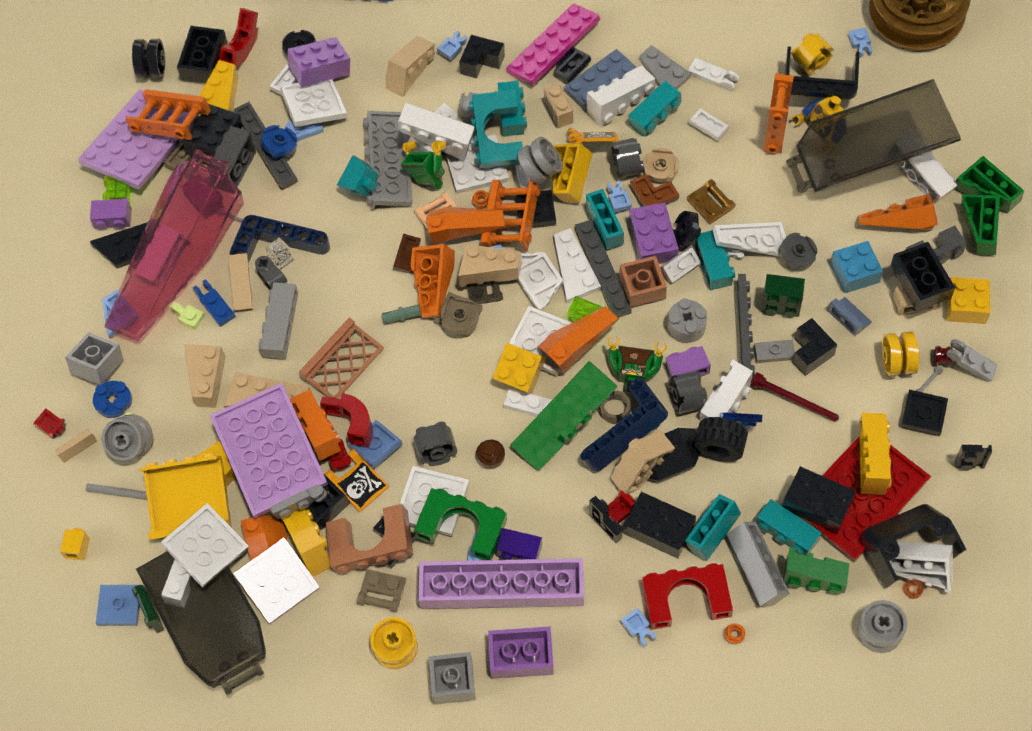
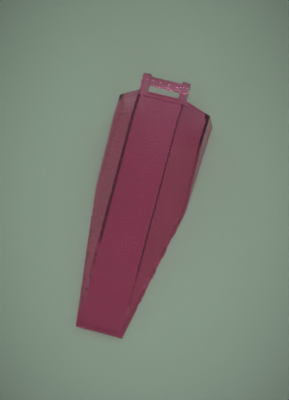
[105,149,244,341]

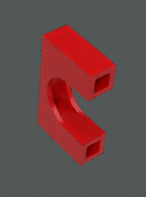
[642,563,733,630]

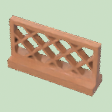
[299,317,384,399]

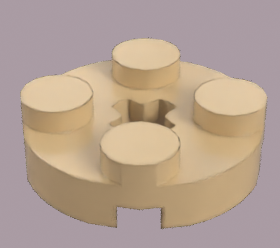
[643,148,679,182]

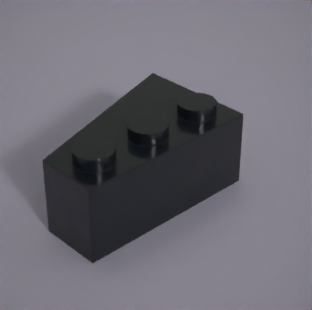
[309,473,350,530]

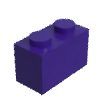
[497,528,543,560]

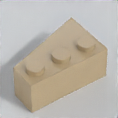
[386,36,435,97]
[458,244,522,287]
[184,344,226,408]
[610,430,675,494]

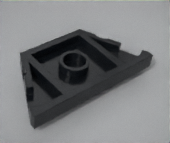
[90,219,159,269]

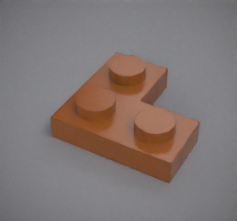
[630,174,679,207]

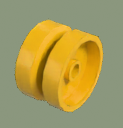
[882,331,919,376]
[370,617,418,670]

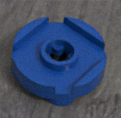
[260,125,297,158]
[93,381,132,418]

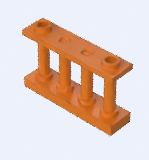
[763,73,794,154]
[125,89,211,140]
[480,179,540,251]

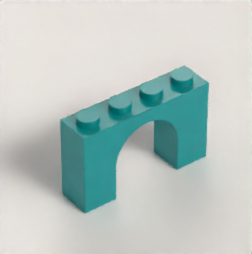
[469,90,523,169]

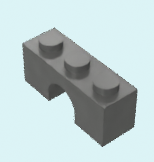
[906,226,967,264]

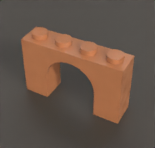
[326,504,414,574]

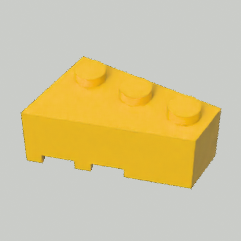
[199,60,238,112]
[282,508,331,577]

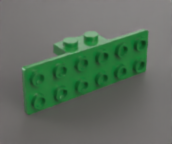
[511,361,617,471]

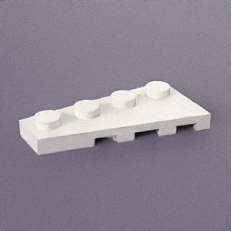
[554,228,601,303]

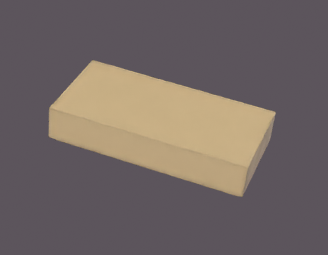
[56,429,97,463]

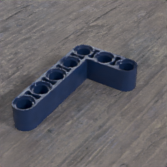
[229,215,330,264]
[580,378,668,472]

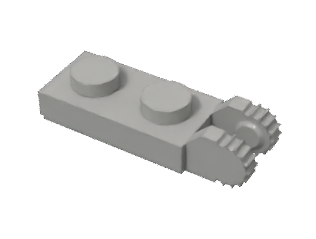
[947,339,997,382]
[270,485,328,519]

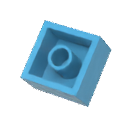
[830,241,883,293]

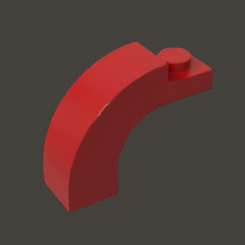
[219,8,259,67]
[320,393,373,447]

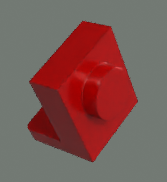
[33,408,65,438]
[328,439,351,470]
[608,490,635,523]

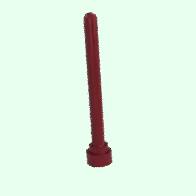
[750,372,839,421]

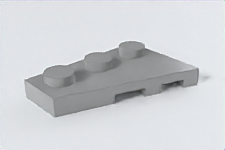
[640,45,691,90]

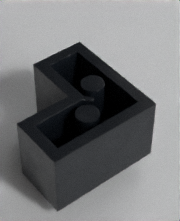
[459,35,505,79]
[793,318,837,376]

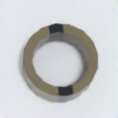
[600,391,631,424]

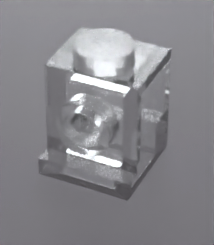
[265,237,294,270]

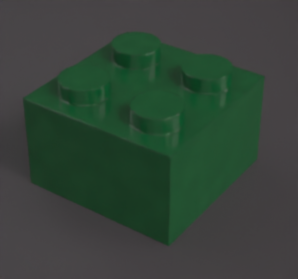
[761,274,805,317]

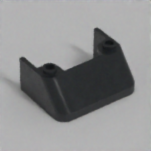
[784,46,860,99]
[861,504,967,588]

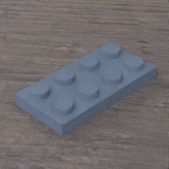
[564,49,637,112]

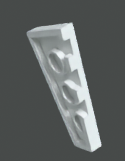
[712,222,786,257]

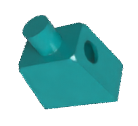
[337,155,378,196]

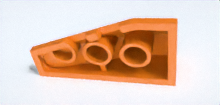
[858,194,938,230]
[427,207,506,244]
[411,244,455,318]
[538,306,619,373]
[240,515,288,561]

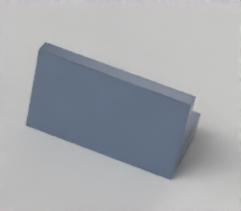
[828,297,872,336]

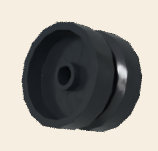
[132,39,165,78]

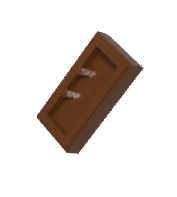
[393,233,421,274]

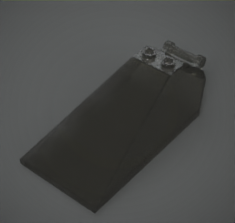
[786,79,961,193]
[136,551,266,695]

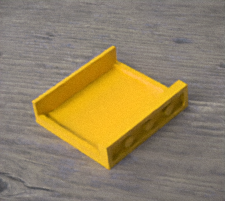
[139,453,232,540]

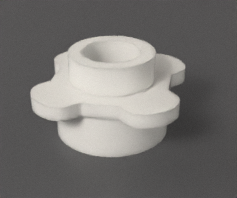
[726,248,744,259]

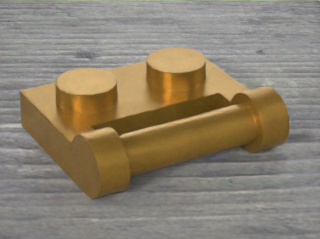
[687,179,736,224]

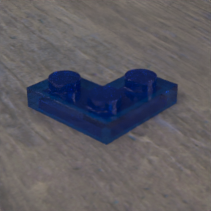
[720,412,763,426]

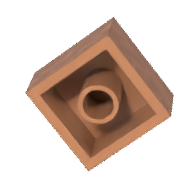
[619,256,667,307]

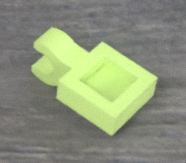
[169,301,205,330]

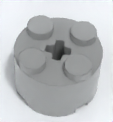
[668,298,707,343]

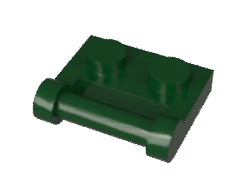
[132,585,164,633]

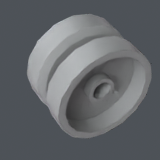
[518,137,563,184]
[101,414,153,461]
[857,600,907,653]

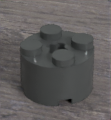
[611,138,645,178]
[668,371,707,414]
[414,421,457,466]

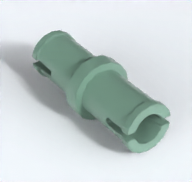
[382,304,421,324]

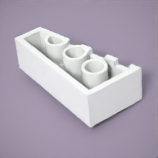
[587,65,655,127]
[397,103,474,161]
[883,129,957,203]

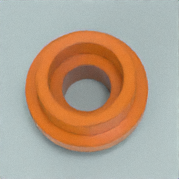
[472,190,489,208]
[725,623,746,644]

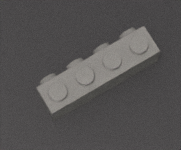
[259,282,298,359]
[727,522,790,606]

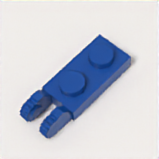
[192,279,236,327]

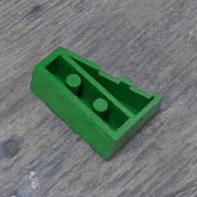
[954,156,1024,212]
[961,194,1000,255]
[783,547,849,595]

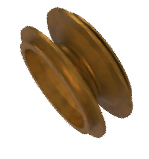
[869,0,971,50]

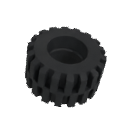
[694,417,748,461]

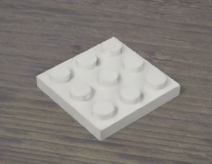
[280,79,347,127]
[445,134,509,194]
[509,306,572,376]
[400,466,469,536]
[161,503,249,588]

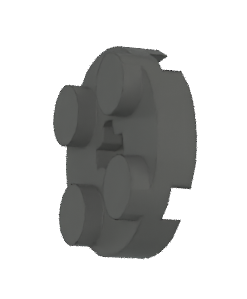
[779,233,817,270]

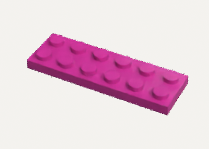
[506,3,600,86]

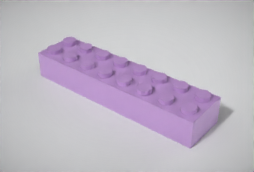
[419,558,584,609]

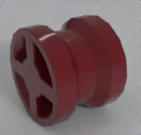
[934,346,953,366]

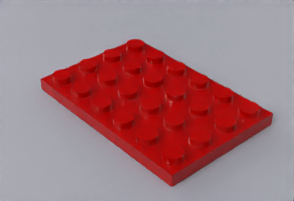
[798,436,931,562]

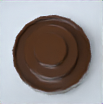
[476,439,505,468]

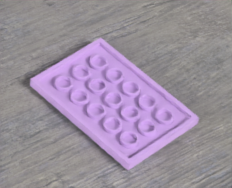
[78,89,199,190]
[210,383,328,518]

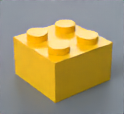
[947,277,991,324]
[492,343,546,394]

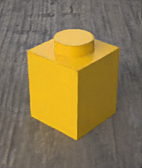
[60,528,90,561]

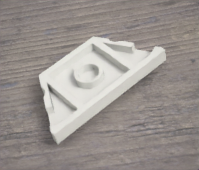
[517,252,563,311]

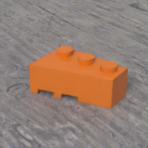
[290,390,341,461]

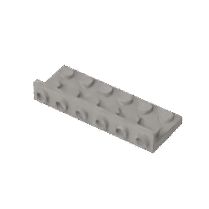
[363,111,412,210]

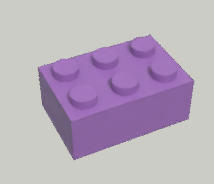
[288,37,350,87]
[629,203,678,264]
[488,626,554,678]

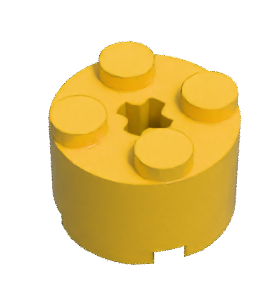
[791,33,834,75]

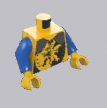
[791,96,847,154]

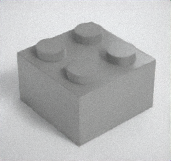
[65,332,123,385]
[429,652,476,704]

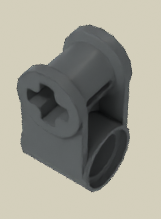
[255,256,288,290]

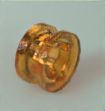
[904,578,924,599]

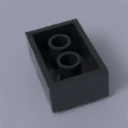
[177,26,228,83]
[183,104,242,162]
[890,242,955,312]
[782,466,856,534]
[623,491,696,559]

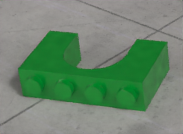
[414,488,507,560]

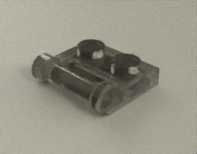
[467,281,503,304]

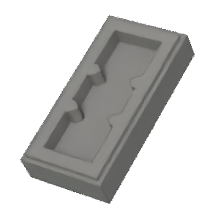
[754,340,795,363]

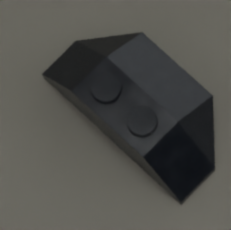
[647,428,700,482]

